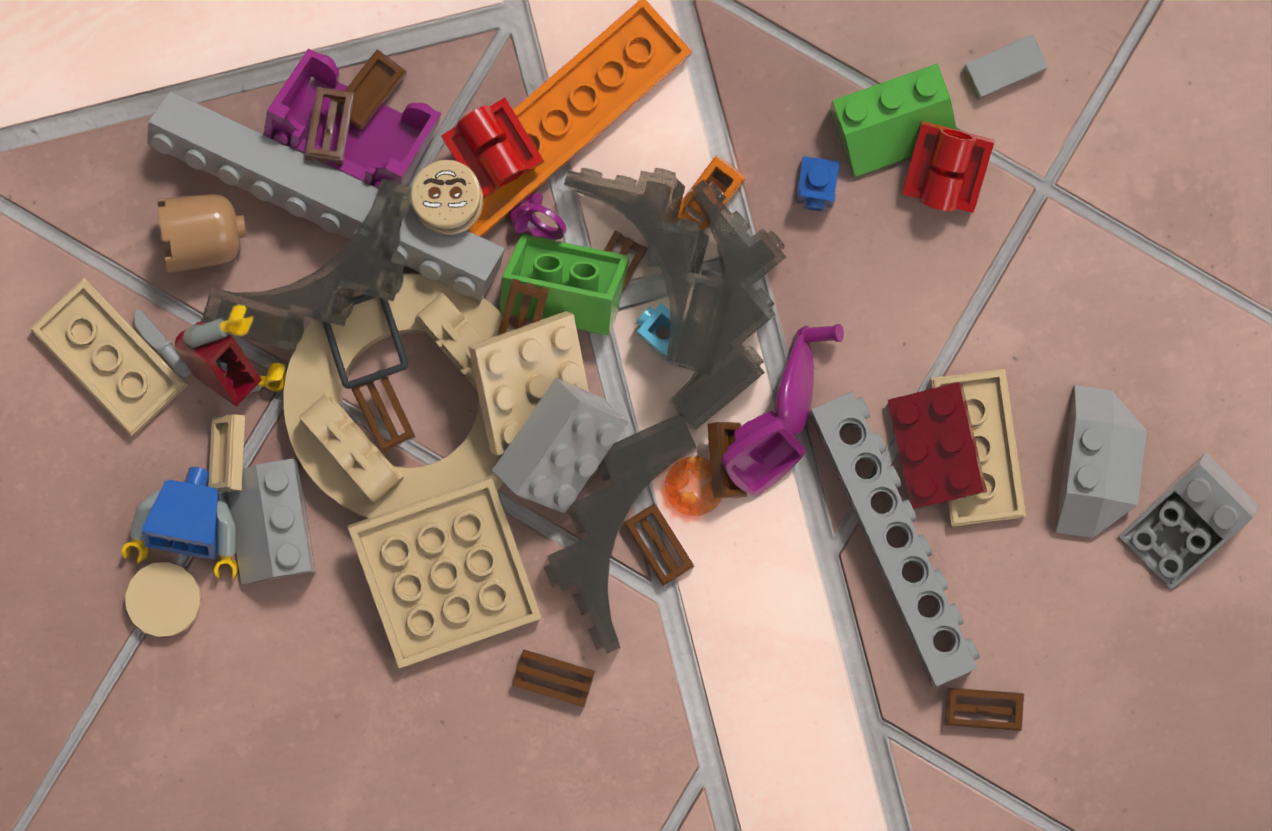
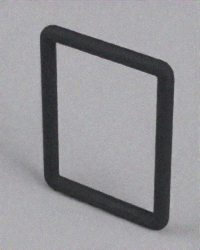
[320,289,408,389]

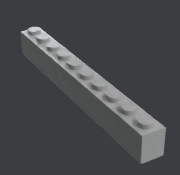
[147,91,505,301]

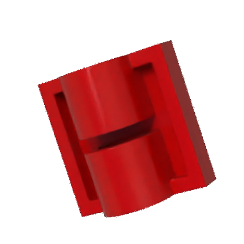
[441,97,544,199]
[902,121,994,213]

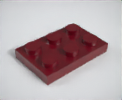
[888,382,987,509]

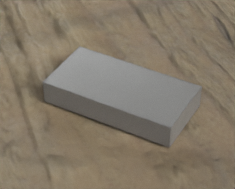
[964,34,1048,100]

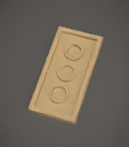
[30,278,188,437]
[930,369,1026,527]

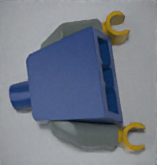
[121,467,238,579]

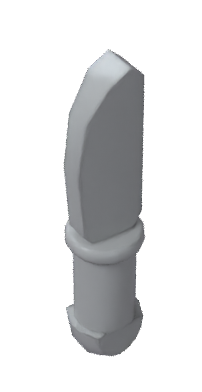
[134,309,191,377]

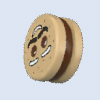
[411,160,484,235]

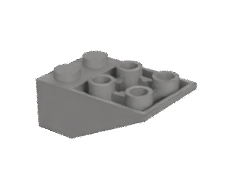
[1119,452,1259,590]

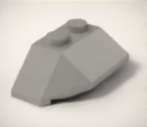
[1055,385,1147,538]

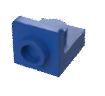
[796,156,840,211]

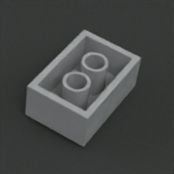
[492,378,628,513]

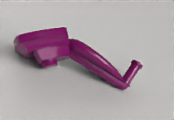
[721,324,844,495]

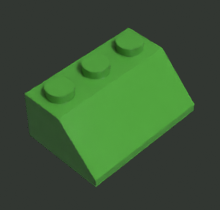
[829,63,957,178]
[500,234,630,335]

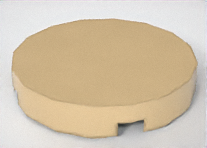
[125,562,202,637]

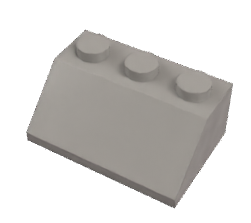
[227,459,316,585]

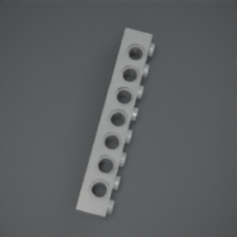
[810,391,980,687]

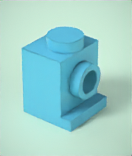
[636,303,695,365]

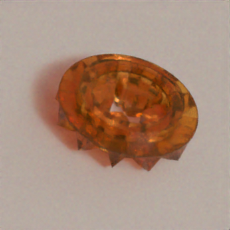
[665,456,722,516]

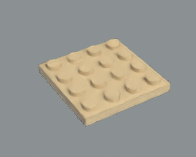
[348,476,542,668]

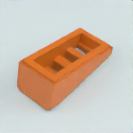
[671,155,747,237]

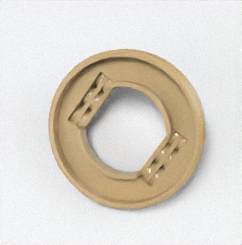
[283,274,514,519]

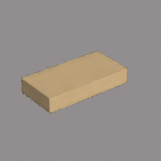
[208,414,245,493]

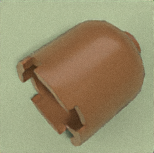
[157,194,246,273]

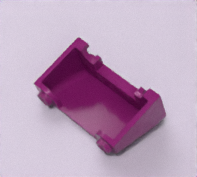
[263,48,441,199]

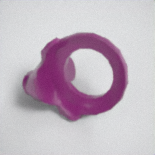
[509,192,567,240]

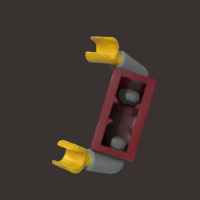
[175,305,286,407]

